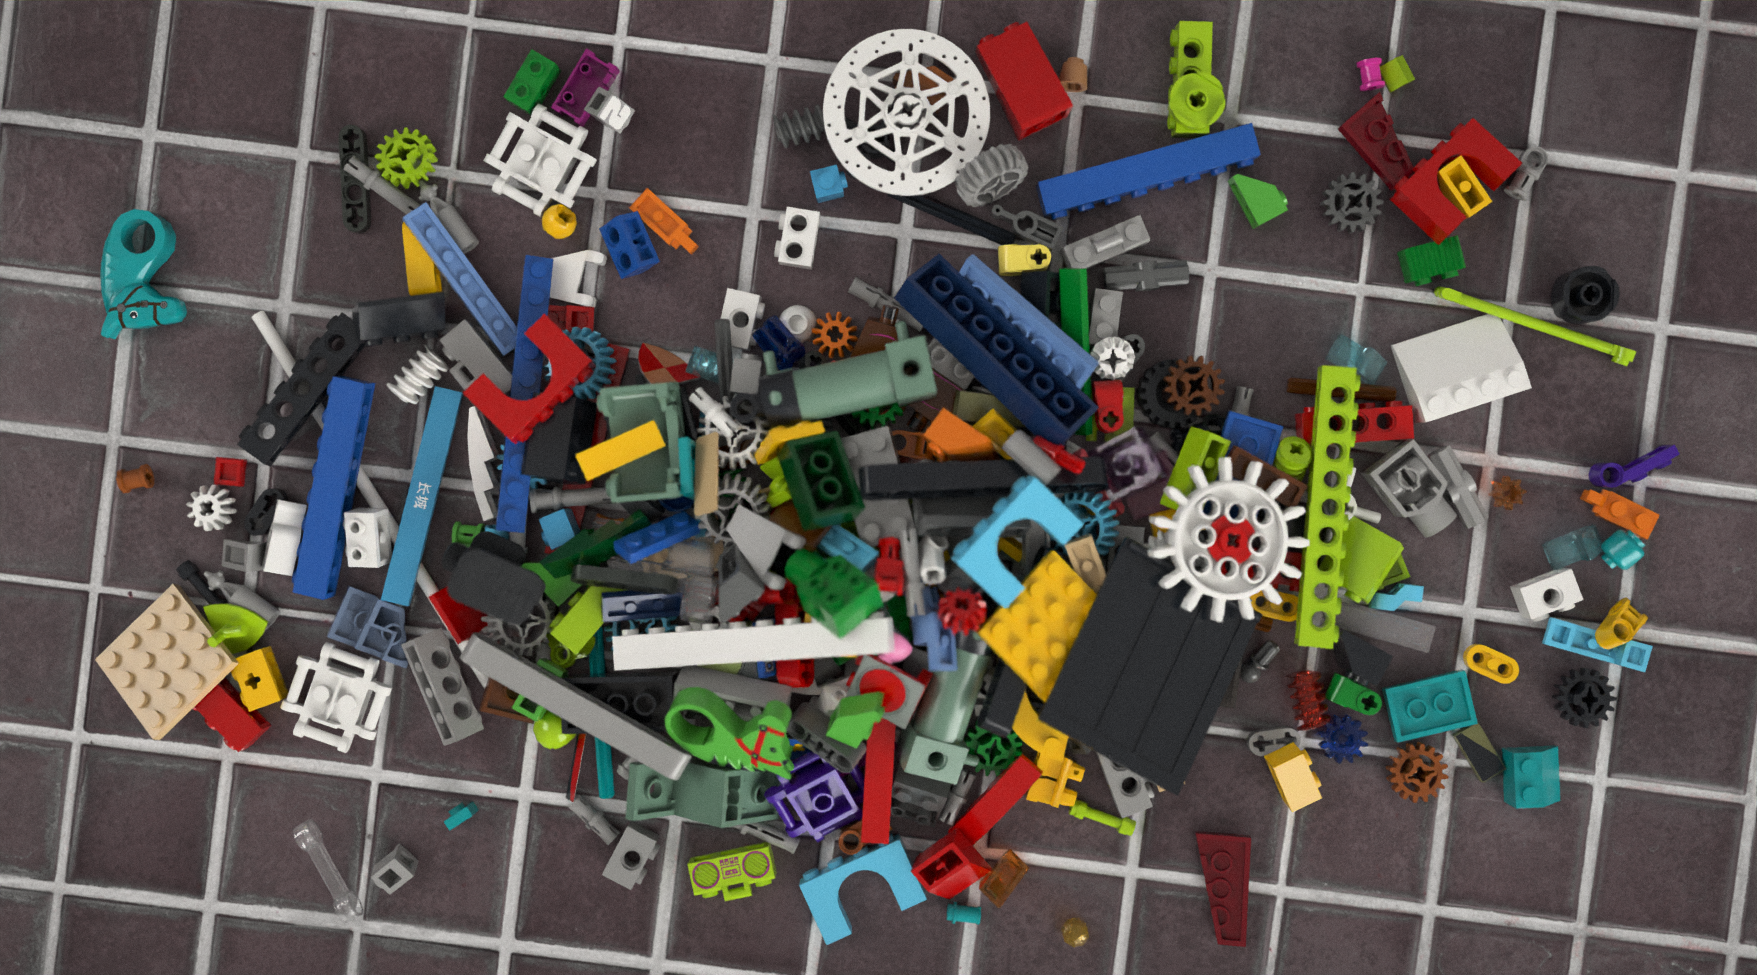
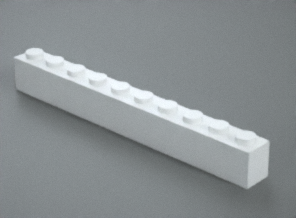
[612,612,895,670]

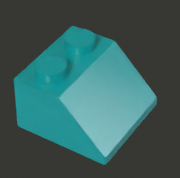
[1502,745,1560,809]

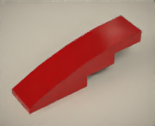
[948,754,1043,845]

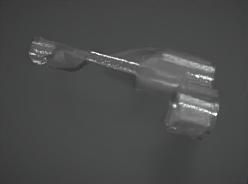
[591,518,719,624]

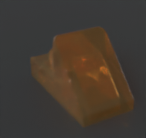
[979,849,1029,908]

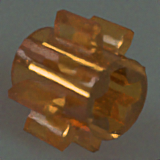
[1488,476,1527,510]

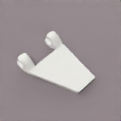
[550,250,607,307]

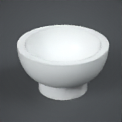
[778,305,818,345]

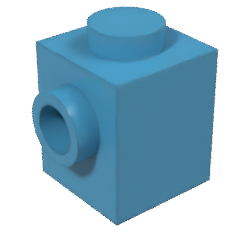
[810,165,848,203]
[539,508,581,550]

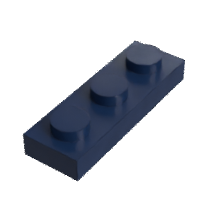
[601,586,687,622]

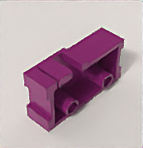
[551,48,620,127]

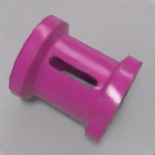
[1356,58,1385,91]

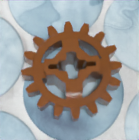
[1386,742,1449,803]

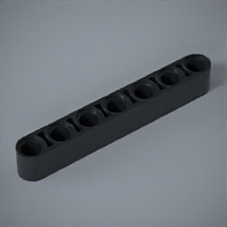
[977,545,1070,738]

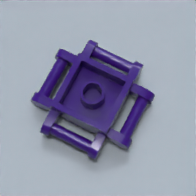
[764,751,865,843]

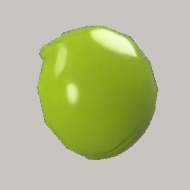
[533,710,576,749]

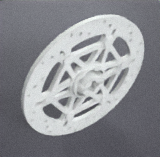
[823,29,990,196]

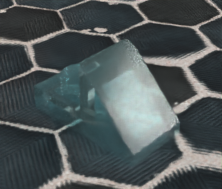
[1325,334,1387,385]
[685,346,719,384]
[1542,524,1603,570]

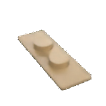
[694,432,719,516]

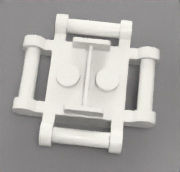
[483,103,597,217]
[280,642,392,753]

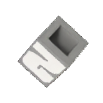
[584,87,635,134]

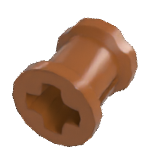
[116,464,155,493]

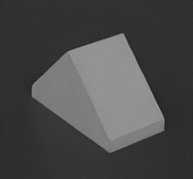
[222,539,267,572]

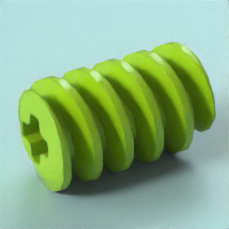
[1272,436,1313,482]

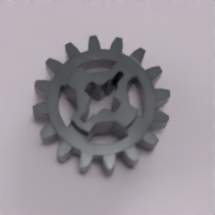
[1320,172,1383,234]

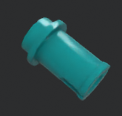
[946,902,981,925]

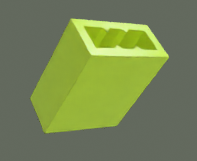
[1319,516,1404,604]

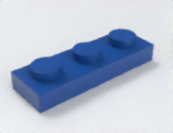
[614,511,700,564]

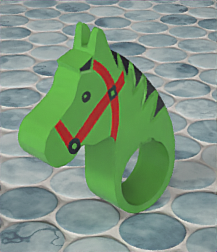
[665,687,794,779]

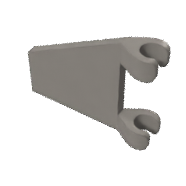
[727,505,805,590]

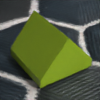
[1380,55,1415,93]

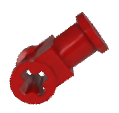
[873,537,904,596]

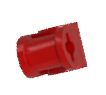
[1092,379,1124,434]

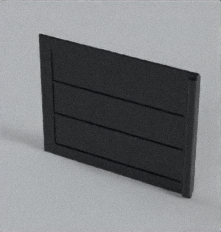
[1037,537,1263,796]

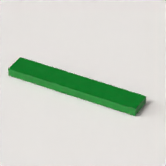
[1059,268,1093,436]

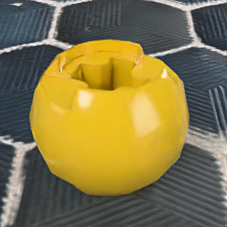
[541,204,577,239]

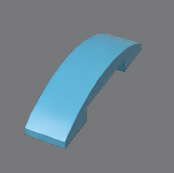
[1542,617,1653,672]

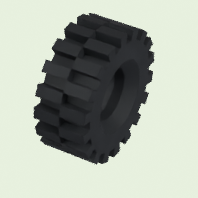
[1136,359,1209,428]

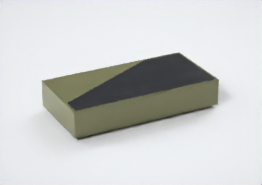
[1452,723,1506,783]

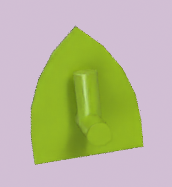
[203,604,268,654]

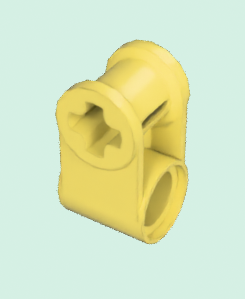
[998,244,1051,276]

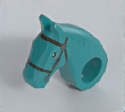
[100,209,187,339]

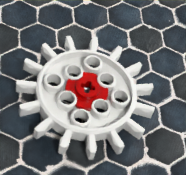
[1148,457,1310,622]

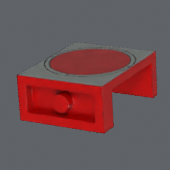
[846,654,933,729]

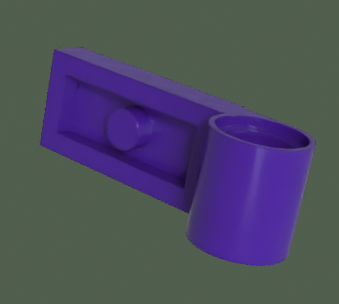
[1589,445,1680,487]

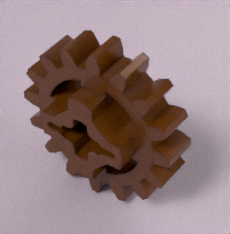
[1163,355,1225,416]

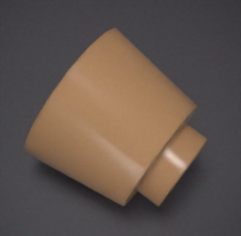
[1059,57,1087,92]

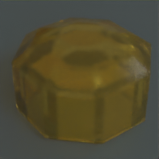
[1061,918,1089,947]

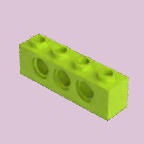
[1167,21,1213,138]

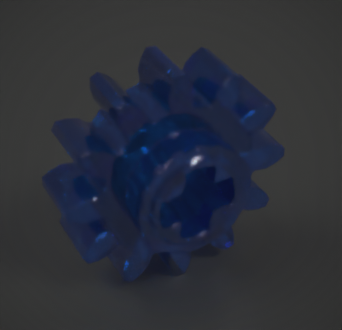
[1317,714,1369,764]

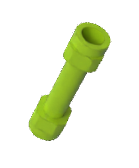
[1069,799,1136,836]

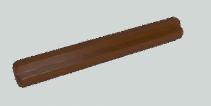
[1286,378,1397,402]

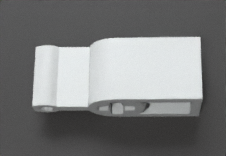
[261,499,307,576]

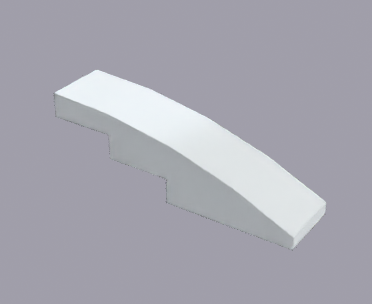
[467,406,500,521]

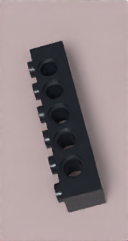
[237,312,365,467]

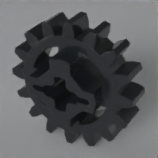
[1552,667,1617,728]

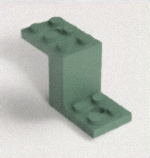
[625,757,781,828]

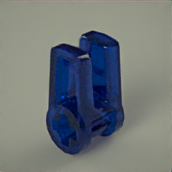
[752,316,805,371]

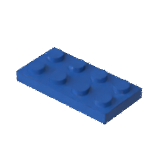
[1203,411,1283,520]

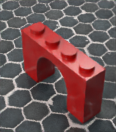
[1390,118,1522,245]
[463,314,596,445]

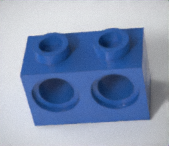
[599,211,660,279]

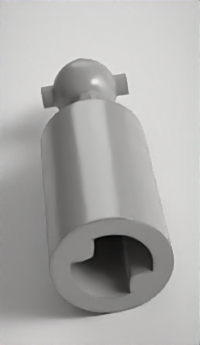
[419,180,479,254]
[204,570,280,630]

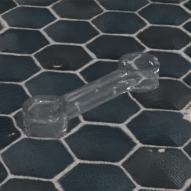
[293,819,363,923]

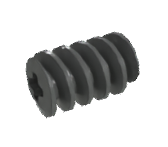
[772,104,831,148]

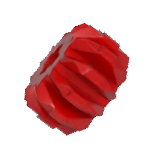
[938,586,987,636]

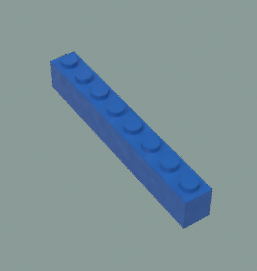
[1036,123,1261,220]
[292,376,376,600]

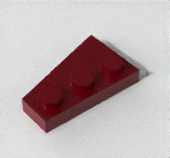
[1338,92,1414,191]

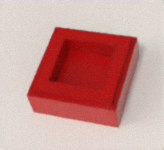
[214,457,247,487]

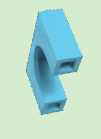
[951,475,1083,609]
[799,834,927,945]

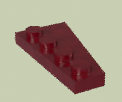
[1195,831,1251,947]

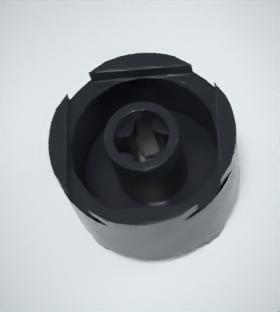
[1551,266,1620,324]

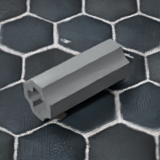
[1002,430,1061,486]

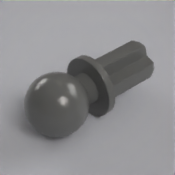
[1239,640,1280,683]

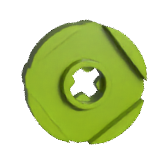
[1168,72,1225,130]

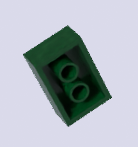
[776,431,866,532]

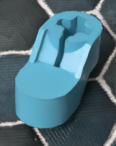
[1368,583,1424,611]

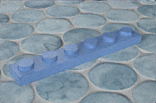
[402,202,517,356]

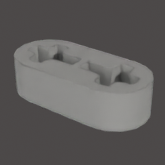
[1246,726,1301,756]

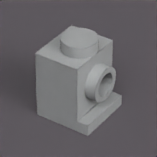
[370,843,419,894]

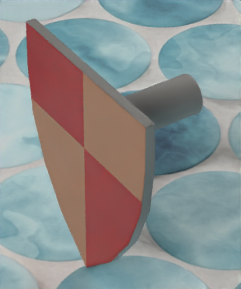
[638,342,700,384]

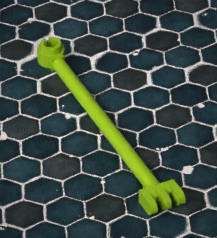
[1434,286,1636,366]

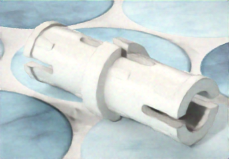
[689,387,741,439]

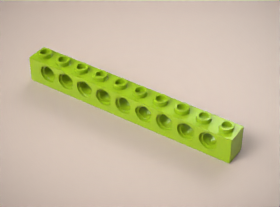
[1294,365,1360,649]

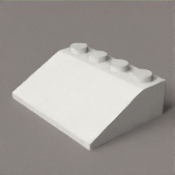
[1391,314,1532,423]

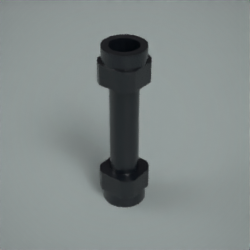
[176,560,228,605]

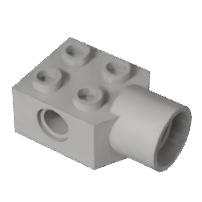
[1361,439,1457,538]

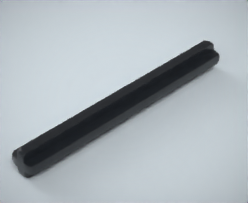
[888,182,1016,245]

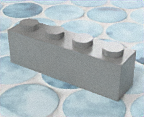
[674,665,792,721]

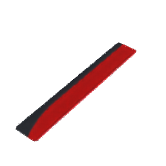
[566,734,586,802]

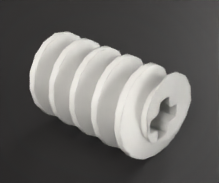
[386,344,449,404]

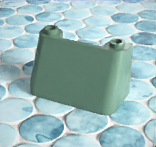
[597,382,686,503]

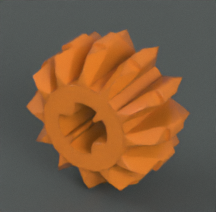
[812,312,858,359]

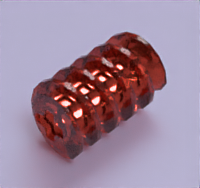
[1285,670,1331,731]

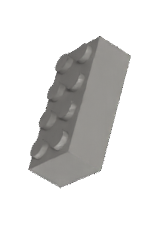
[841,426,915,548]

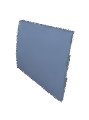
[326,585,408,668]

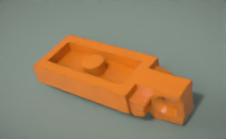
[629,188,699,255]
[1580,489,1660,539]

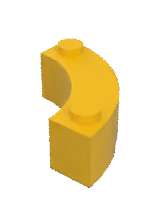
[997,657,1068,762]

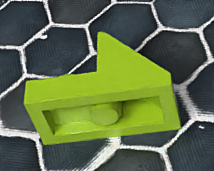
[760,457,792,507]

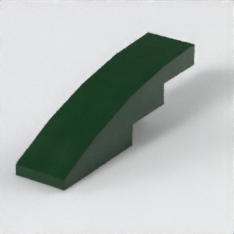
[540,509,652,579]

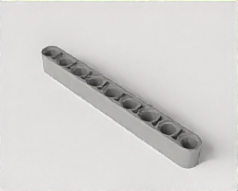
[460,632,692,780]

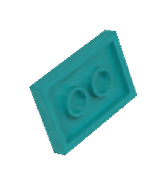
[1382,669,1478,743]

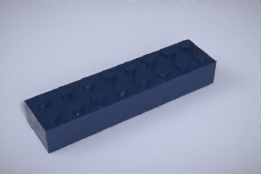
[894,254,1099,446]

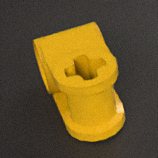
[1595,597,1648,649]

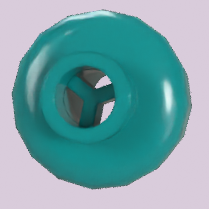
[1601,529,1646,570]

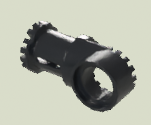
[1170,414,1225,451]

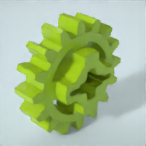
[375,127,438,189]

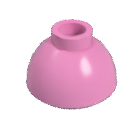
[877,632,912,665]

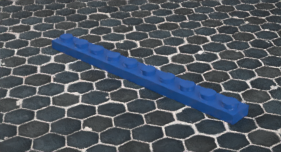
[495,255,554,533]

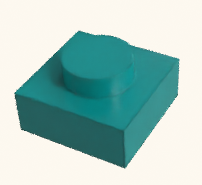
[444,801,479,831]

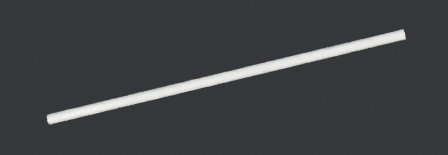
[252,311,489,689]

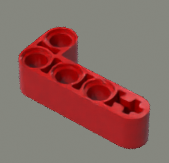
[758,578,814,688]

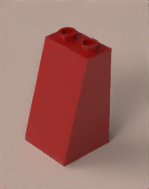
[975,22,1073,141]

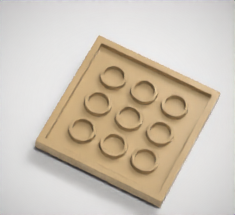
[95,584,239,740]

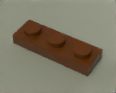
[1227,445,1308,508]

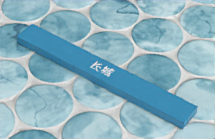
[381,386,463,606]

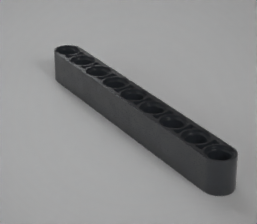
[858,457,1108,501]

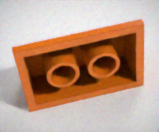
[923,408,1001,462]

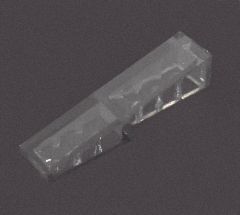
[1320,600,1436,653]

